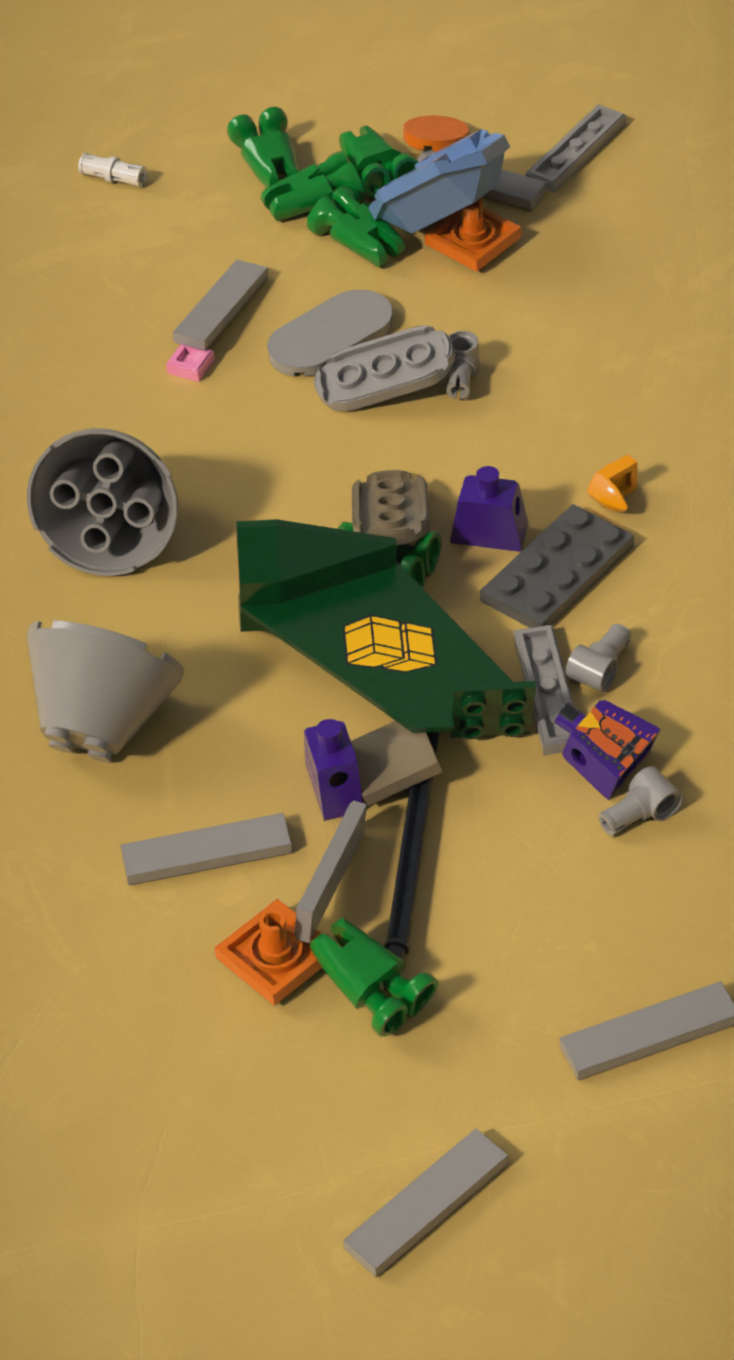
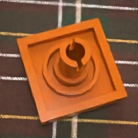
[425,198,522,272]
[215,899,322,1006]

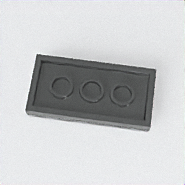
[480,504,634,628]

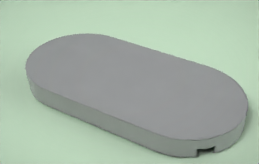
[267,290,393,376]
[314,325,455,411]

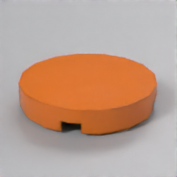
[403,115,469,152]

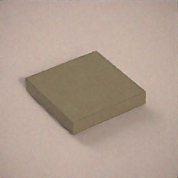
[351,721,443,806]

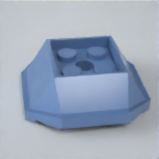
[368,129,510,234]

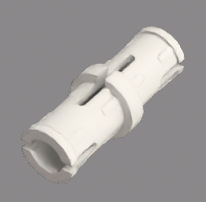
[78,153,147,187]

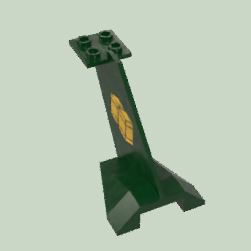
[236,519,536,739]

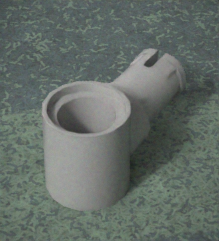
[446,331,479,399]
[566,624,631,692]
[598,766,683,837]

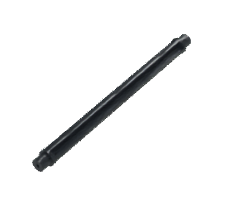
[384,732,440,961]

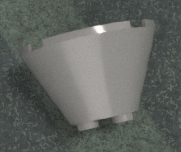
[27,428,178,576]
[26,620,184,762]

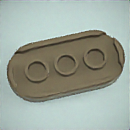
[352,470,430,545]

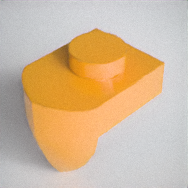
[587,454,637,512]

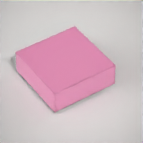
[166,344,215,382]

